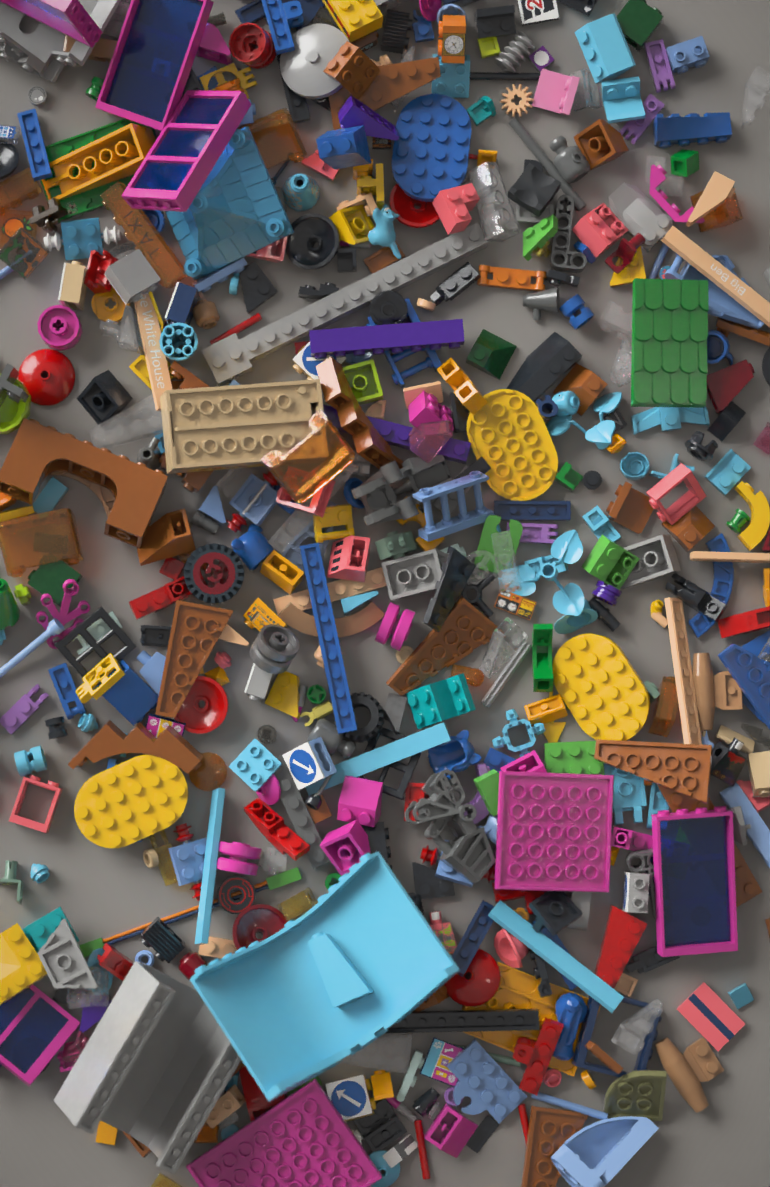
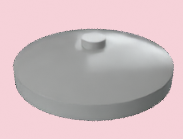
[280,24,350,99]

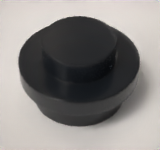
[583,471,602,490]

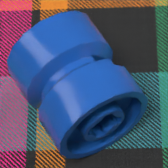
[559,294,594,330]

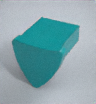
[466,96,496,126]

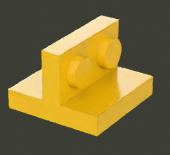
[357,163,384,210]

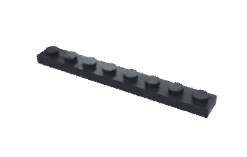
[386,1009,540,1033]

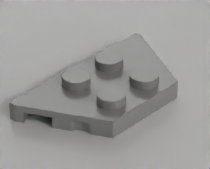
[37,919,99,989]

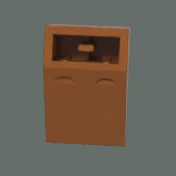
[137,508,196,566]

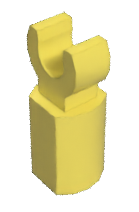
[300,700,333,726]

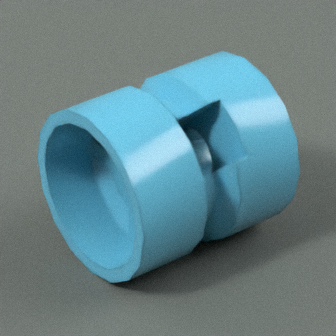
[14,745,47,777]

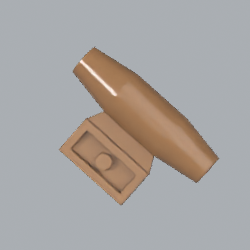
[692,653,743,731]
[654,1037,724,1113]

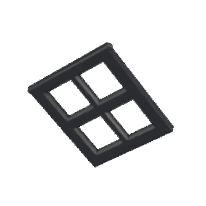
[54,606,137,677]
[357,727,422,800]

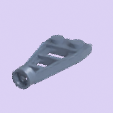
[282,501,337,575]

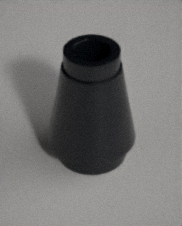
[412,1087,440,1117]

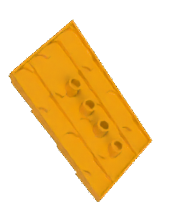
[462,961,601,1077]

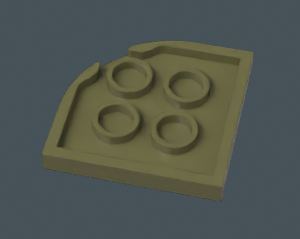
[603,1070,667,1121]

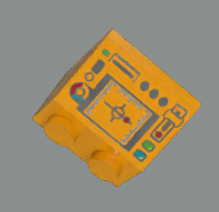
[243,598,287,632]

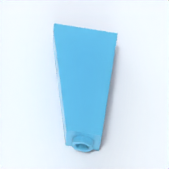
[307,932,374,1008]

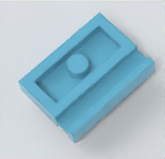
[705,449,751,496]

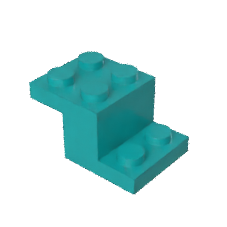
[406,673,476,729]
[22,906,80,953]

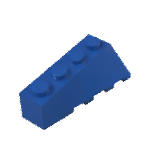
[652,112,732,148]

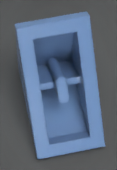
[199,486,227,525]

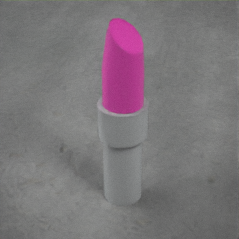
[339,240,371,249]
[292,685,308,722]
[386,1097,417,1123]

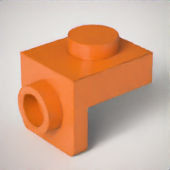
[194,1122,219,1143]

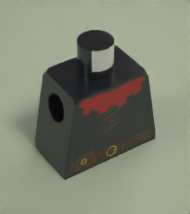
[710,737,746,786]

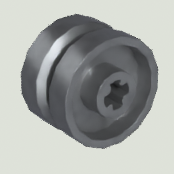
[250,624,299,674]

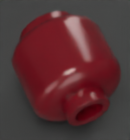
[179,952,207,981]

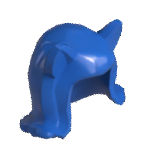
[428,730,482,781]

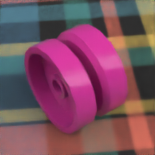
[37,305,82,351]
[375,602,415,651]
[217,841,262,876]

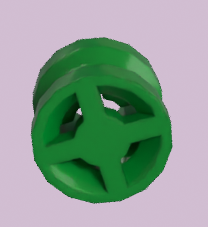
[307,685,326,704]
[325,873,341,889]

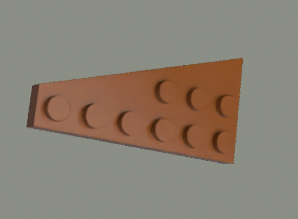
[329,57,441,130]
[386,596,504,696]
[155,600,234,718]
[594,739,713,804]
[521,1106,588,1187]

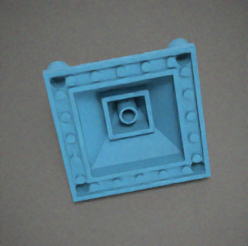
[148,126,294,280]

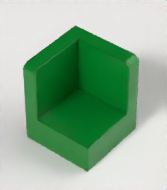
[670,149,699,177]
[554,462,583,492]

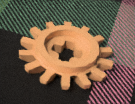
[500,84,534,117]

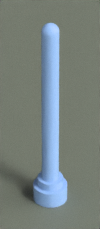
[0,618,65,678]

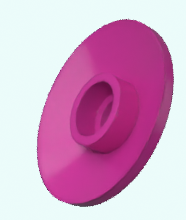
[419,0,441,21]
[256,774,281,805]

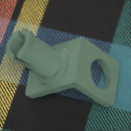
[0,860,24,905]

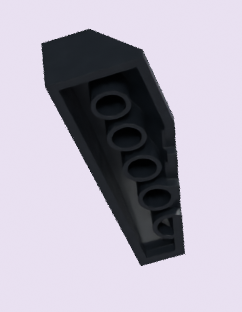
[506,332,582,402]

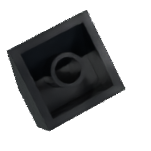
[77,370,133,427]

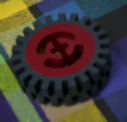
[184,543,244,604]

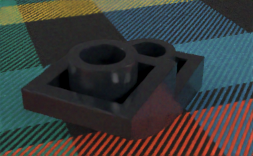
[298,282,339,299]

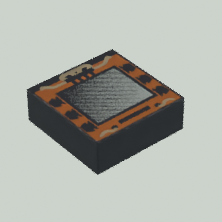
[372,137,391,149]

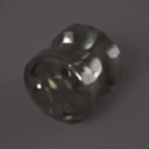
[257,725,277,744]

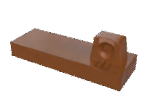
[716,317,770,346]

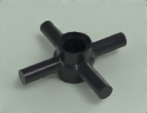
[462,573,496,618]

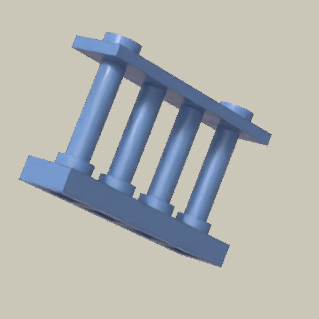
[412,471,494,542]

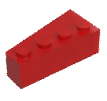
[594,905,647,989]

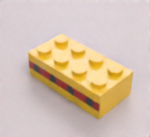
[322,0,383,43]

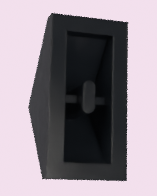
[707,401,746,442]

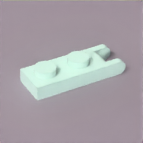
[72,611,123,655]

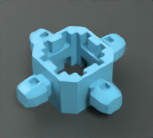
[492,709,545,757]

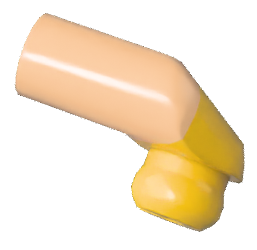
[650,600,668,628]

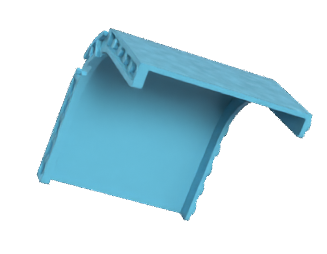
[190,851,459,1101]

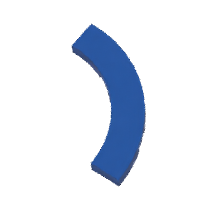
[687,533,734,638]

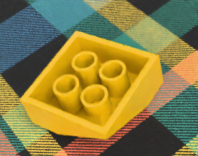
[0,923,48,1006]

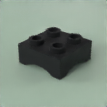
[507,163,561,217]

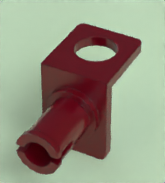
[605,233,646,274]

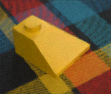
[329,205,375,245]

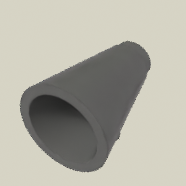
[523,287,560,320]
[137,437,162,470]

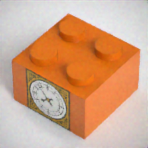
[438,15,466,64]

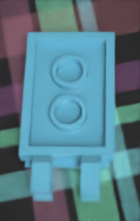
[604,763,647,825]

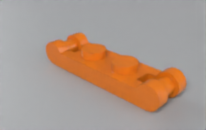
[477,265,547,292]

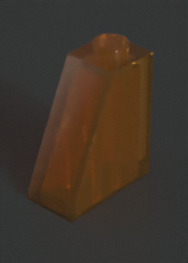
[649,676,678,737]

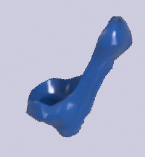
[552,992,588,1061]

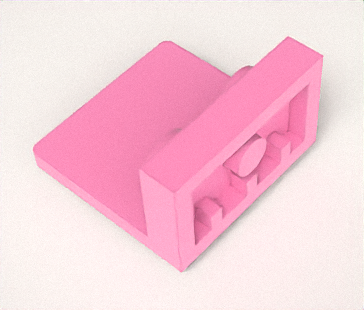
[532,69,580,116]

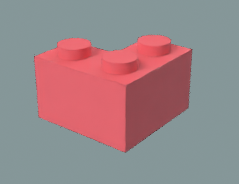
[432,183,480,235]

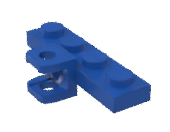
[261,0,304,55]

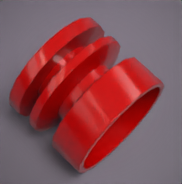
[229,22,276,69]

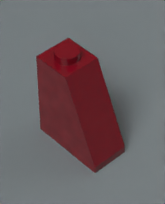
[707,359,755,414]

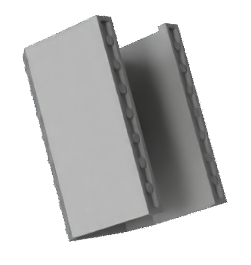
[54,961,241,1175]

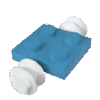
[44,218,121,260]

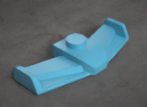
[631,407,710,435]

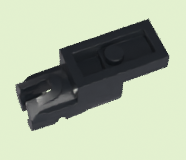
[665,573,727,622]

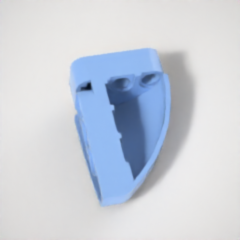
[550,1116,659,1187]

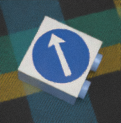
[282,737,337,790]

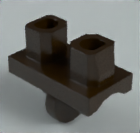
[29,198,68,232]

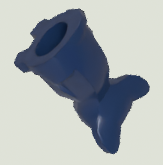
[536,395,559,419]

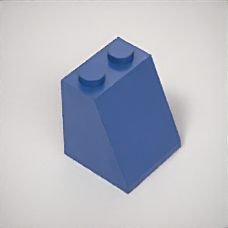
[316,125,371,170]
[95,659,159,726]

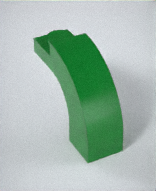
[532,624,553,692]

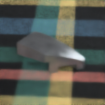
[384,693,407,734]

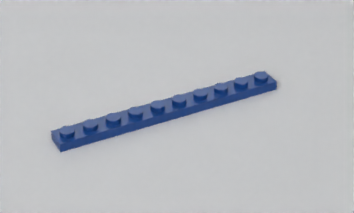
[300,543,357,734]

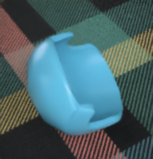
[620,452,650,481]

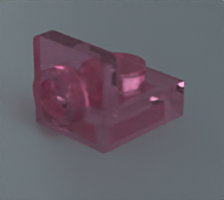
[753,422,770,455]
[63,1031,89,1063]

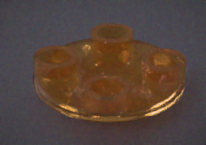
[189,752,227,791]

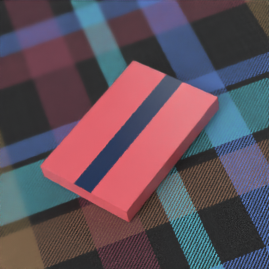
[677,982,745,1051]

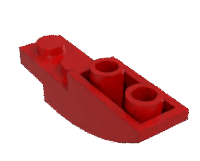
[129,572,207,620]
[718,606,770,639]
[244,797,310,861]

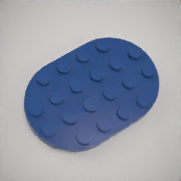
[392,94,472,202]

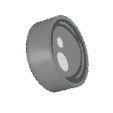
[28,86,47,106]

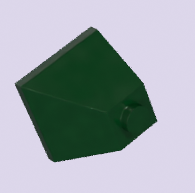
[466,329,517,380]

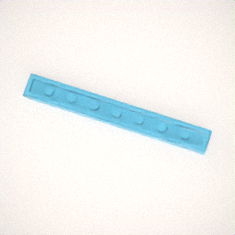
[305,722,452,795]
[195,788,225,945]
[488,900,624,1013]

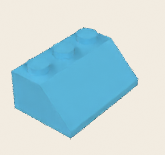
[575,13,636,84]

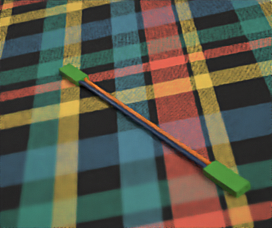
[79,867,302,957]

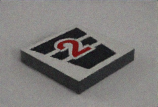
[517,0,559,26]

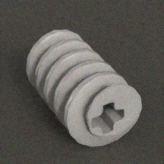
[494,31,535,72]

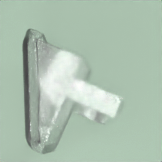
[99,305,144,355]

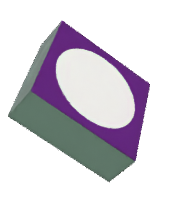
[528,46,554,73]

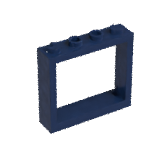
[571,996,662,1077]

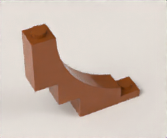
[316,357,403,469]
[168,360,214,493]
[68,720,203,774]

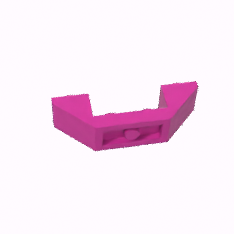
[649,164,705,223]
[611,827,690,863]

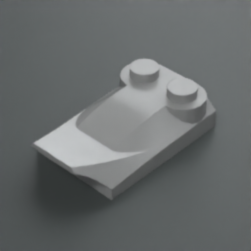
[608,182,675,252]
[381,549,449,600]

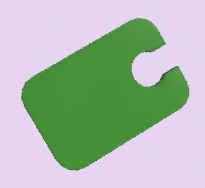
[474,515,523,575]

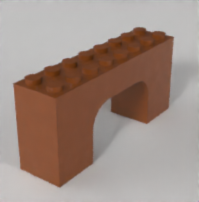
[0,418,168,548]

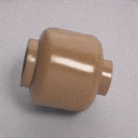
[192,300,220,329]

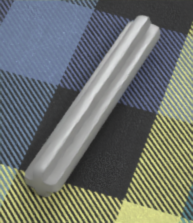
[481,641,532,707]

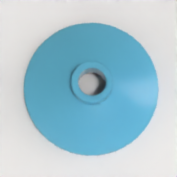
[368,1150,400,1187]

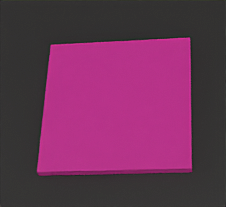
[495,771,614,892]

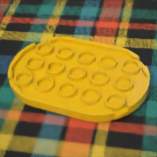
[467,389,558,501]
[552,633,650,741]
[74,754,188,848]

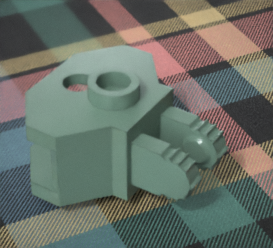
[375,531,417,561]

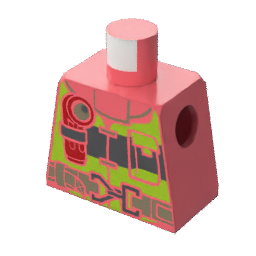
[429,911,457,954]

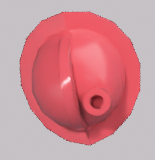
[494,929,530,968]

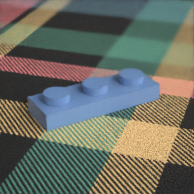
[192,257,247,293]

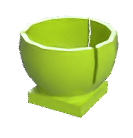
[0,374,31,434]

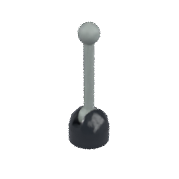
[305,769,337,810]

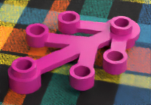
[36,579,90,649]

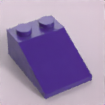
[338,95,399,140]

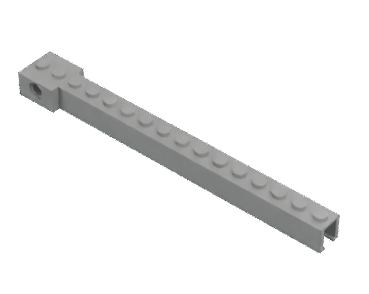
[201,222,488,386]

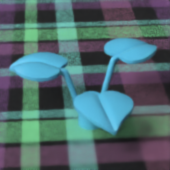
[546,392,623,449]
[501,530,585,616]

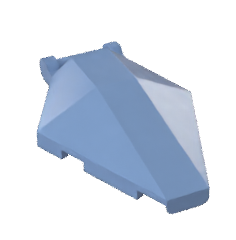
[664,253,764,329]

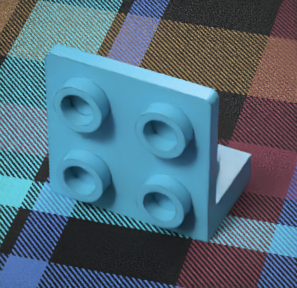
[431,54,470,98]
[601,76,645,123]
[228,739,282,792]

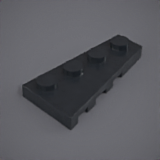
[423,546,476,632]

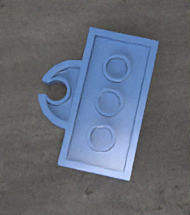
[446,1039,527,1123]

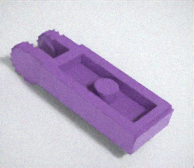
[0,684,49,735]

